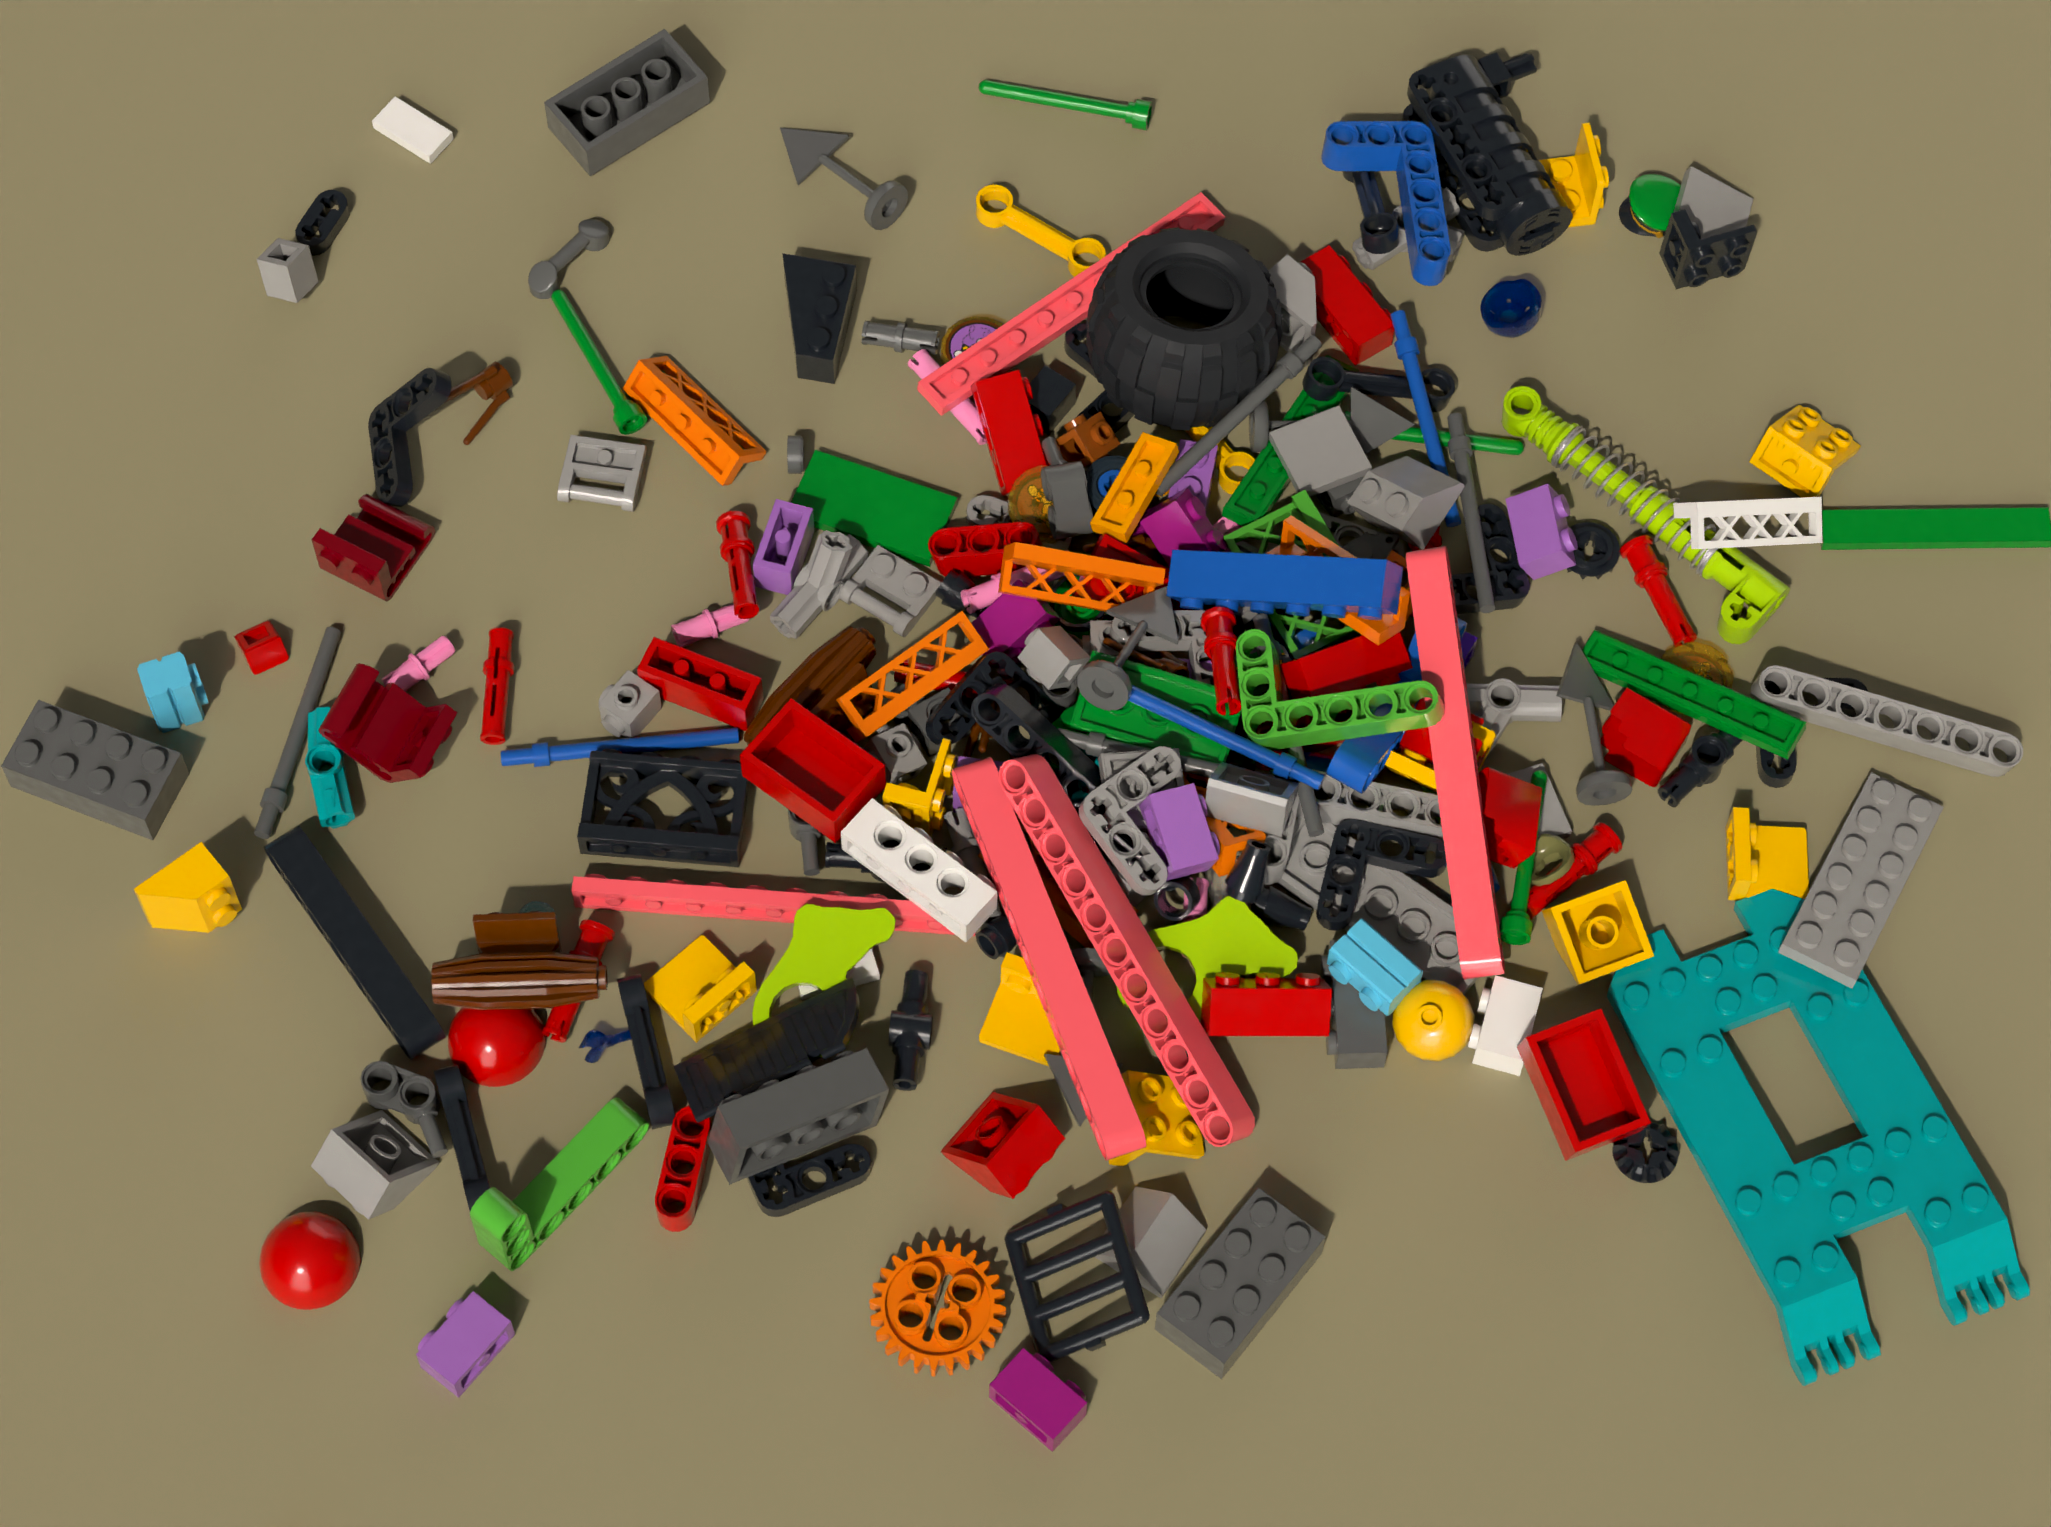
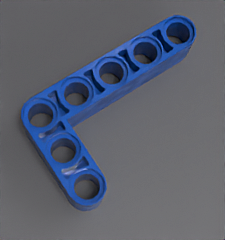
[1321,121,1451,286]
[1326,618,1467,794]

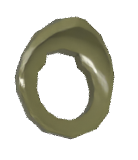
[1531,834,1575,886]

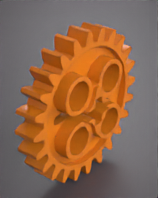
[869,1240,1006,1377]

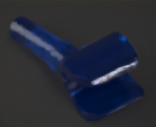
[579,1030,631,1063]

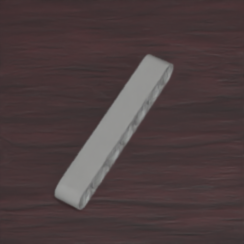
[1751,665,2023,777]

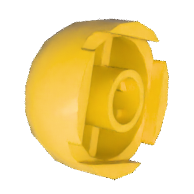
[1392,979,1474,1062]

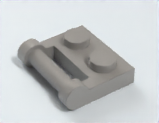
[557,435,647,512]
[838,545,941,637]

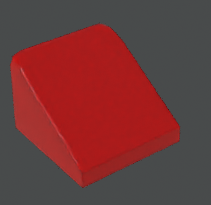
[234,620,289,675]

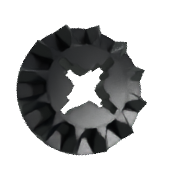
[1567,522,1620,580]
[1612,1122,1680,1183]

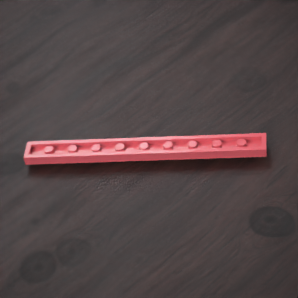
[917,192,1226,416]
[571,874,976,936]

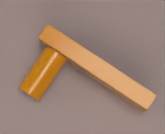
[1090,432,1179,543]

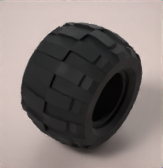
[1086,227,1283,431]

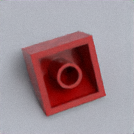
[941,1092,1065,1199]

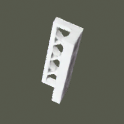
[1673,497,1823,549]

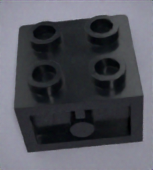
[1659,209,1757,289]

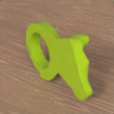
[1117,896,1298,1022]
[752,904,896,1062]

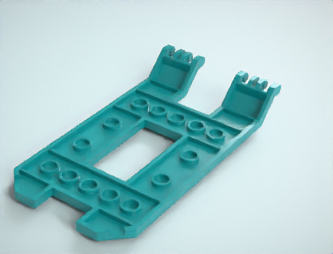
[1607,889,2030,1386]

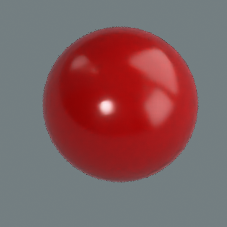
[448,1007,546,1087]
[259,1211,361,1310]

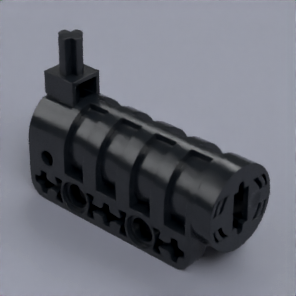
[1402,52,1573,256]

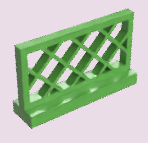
[1223,490,1359,660]

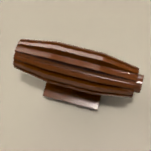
[743,626,876,745]
[431,911,608,1010]

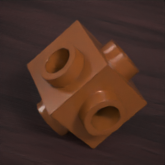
[1056,412,1120,467]

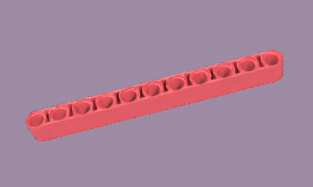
[1406,546,1505,980]
[998,754,1255,1147]
[952,757,1146,1161]

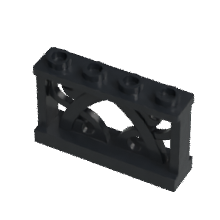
[577,749,750,867]

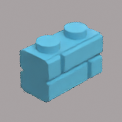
[137,652,209,733]
[1327,918,1423,1016]

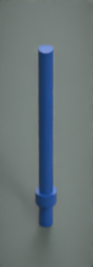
[1390,310,1462,527]
[1128,685,1325,790]
[501,727,739,767]

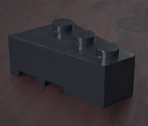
[782,253,857,384]

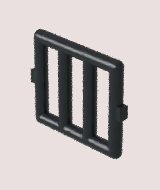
[1004,1190,1150,1362]

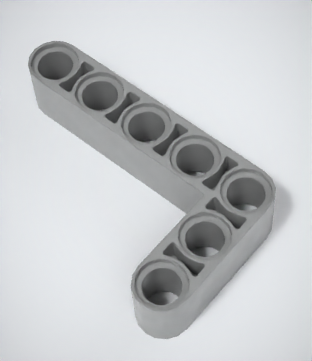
[1264,769,1444,884]

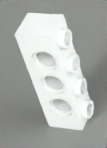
[841,798,997,942]

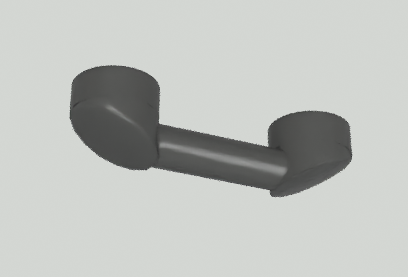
[528,219,610,299]

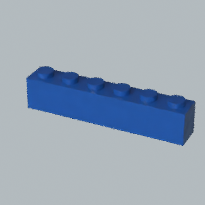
[1166,550,1403,620]

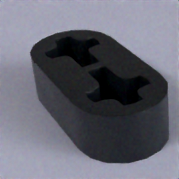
[295,190,350,256]

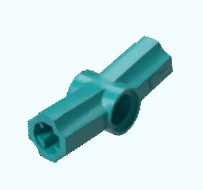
[305,707,355,829]

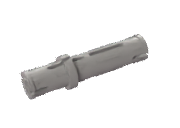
[943,808,1003,923]

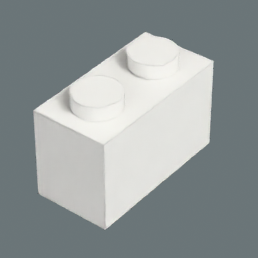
[1468,975,1543,1076]

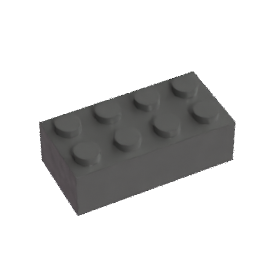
[544,29,710,176]
[1,700,189,840]
[708,1048,889,1185]
[1155,1188,1326,1379]

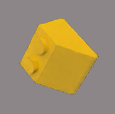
[134,842,242,933]
[1542,880,1654,984]

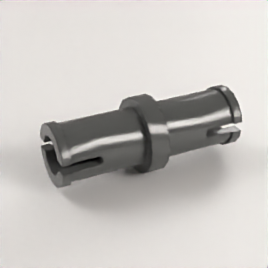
[861,320,940,355]

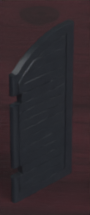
[674,978,860,1123]

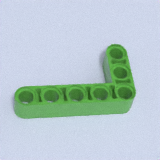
[1236,629,1445,750]
[470,1097,649,1271]

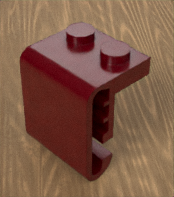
[312,494,435,602]
[318,663,457,783]

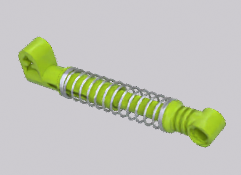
[1501,386,1790,644]

